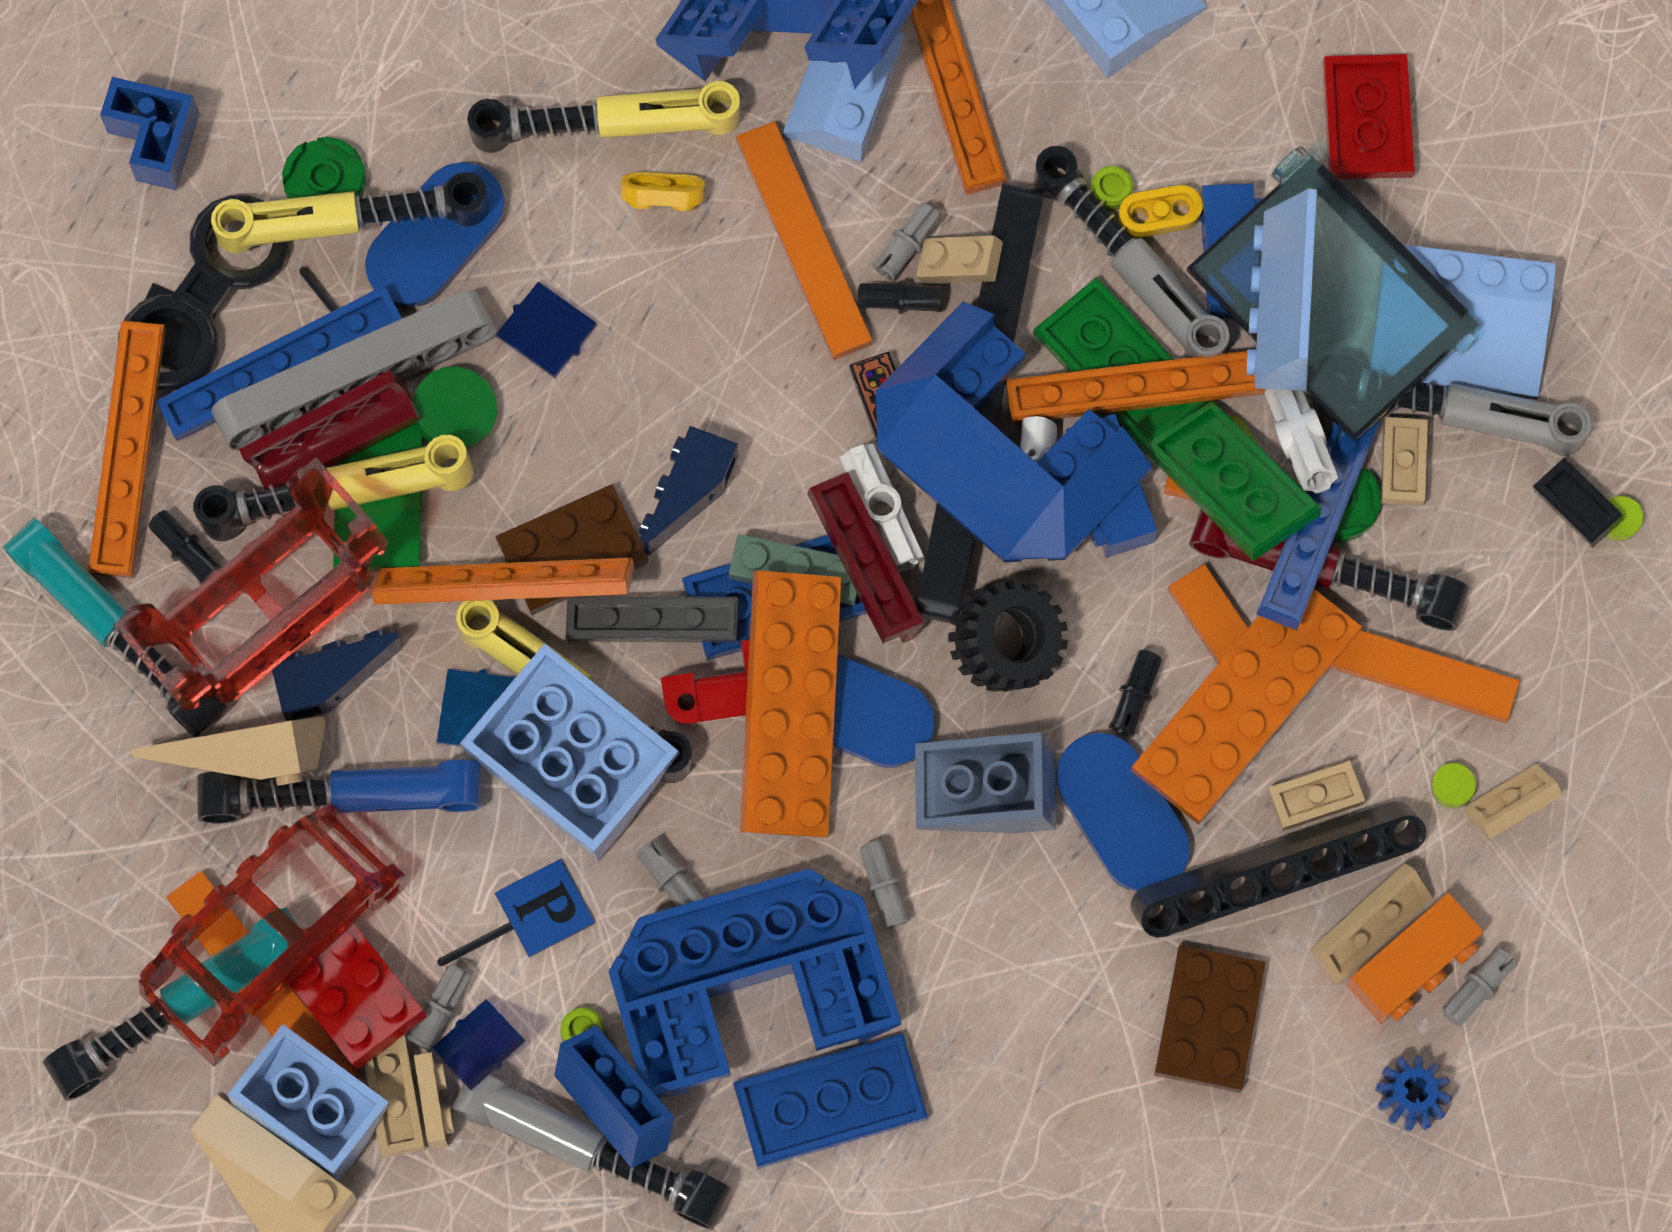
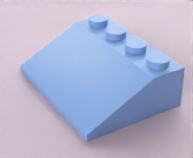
[1044,0,1207,78]
[1247,189,1317,391]
[1369,245,1556,400]
[460,643,679,861]

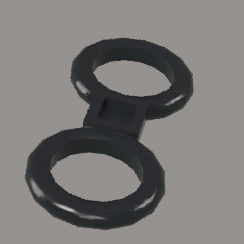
[118,195,289,390]

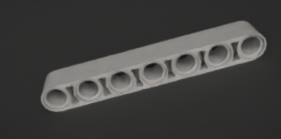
[211,291,497,451]

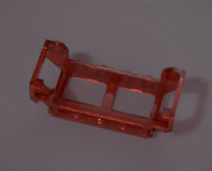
[113,458,388,710]
[138,804,405,1067]

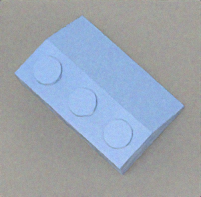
[783,32,904,162]
[227,1024,389,1182]

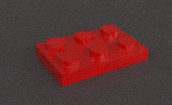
[1322,54,1415,179]
[280,919,427,1071]

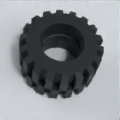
[948,580,1068,692]

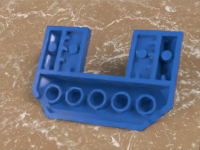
[655,0,918,89]
[876,301,1152,562]
[608,868,901,1098]

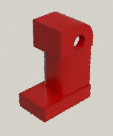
[660,640,750,724]

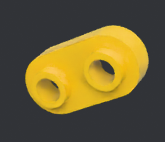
[620,172,705,211]
[1118,185,1203,238]

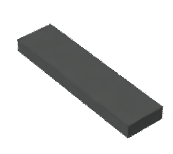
[565,596,740,643]

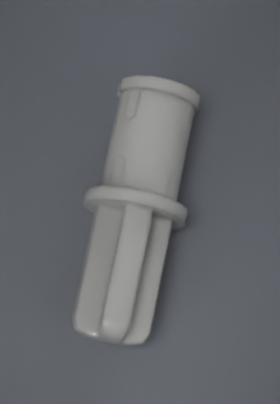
[872,202,941,281]
[636,838,704,906]
[860,841,910,930]
[1442,947,1517,1026]
[406,964,471,1052]

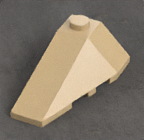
[131,716,326,786]
[190,1095,358,1232]

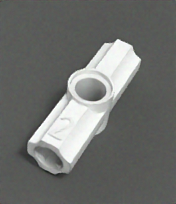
[1265,389,1338,494]
[839,443,924,573]

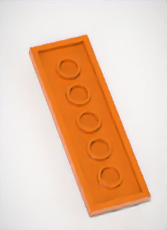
[740,570,841,838]
[1131,589,1362,825]

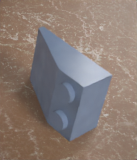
[915,732,1056,833]

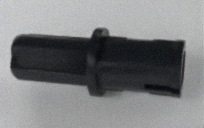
[858,280,942,314]
[148,510,223,586]
[1108,650,1162,737]

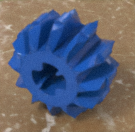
[1375,1055,1452,1132]

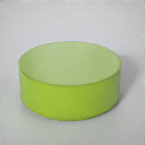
[1091,166,1133,210]
[1607,496,1643,541]
[1431,763,1476,809]
[560,1008,605,1042]

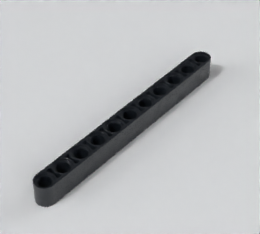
[916,182,1044,623]

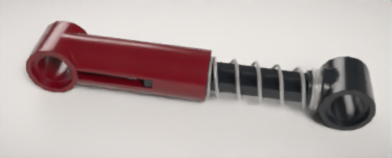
[1189,508,1469,631]

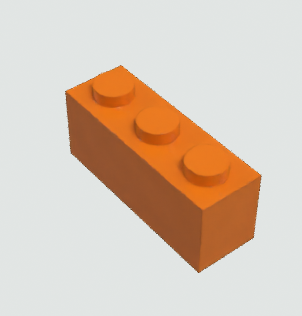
[1346,893,1484,1025]

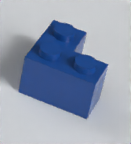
[100,77,200,190]

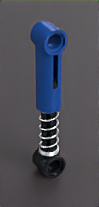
[197,760,482,824]

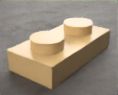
[916,236,1003,284]
[1381,417,1428,506]
[1267,761,1365,831]
[1463,764,1562,840]
[414,1052,454,1149]

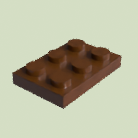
[495,484,648,616]
[1154,945,1266,1093]

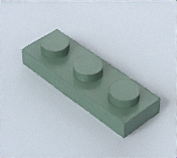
[728,534,857,606]

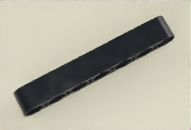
[1131,801,1426,938]

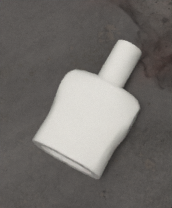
[1020,416,1057,463]

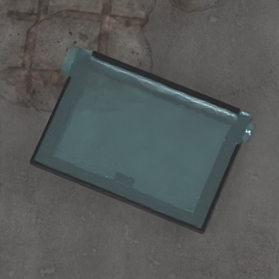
[1187,146,1480,442]

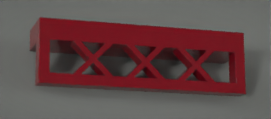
[239,370,421,490]
[807,472,924,644]

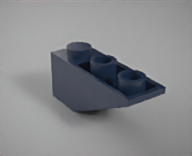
[638,426,738,555]
[270,629,402,721]

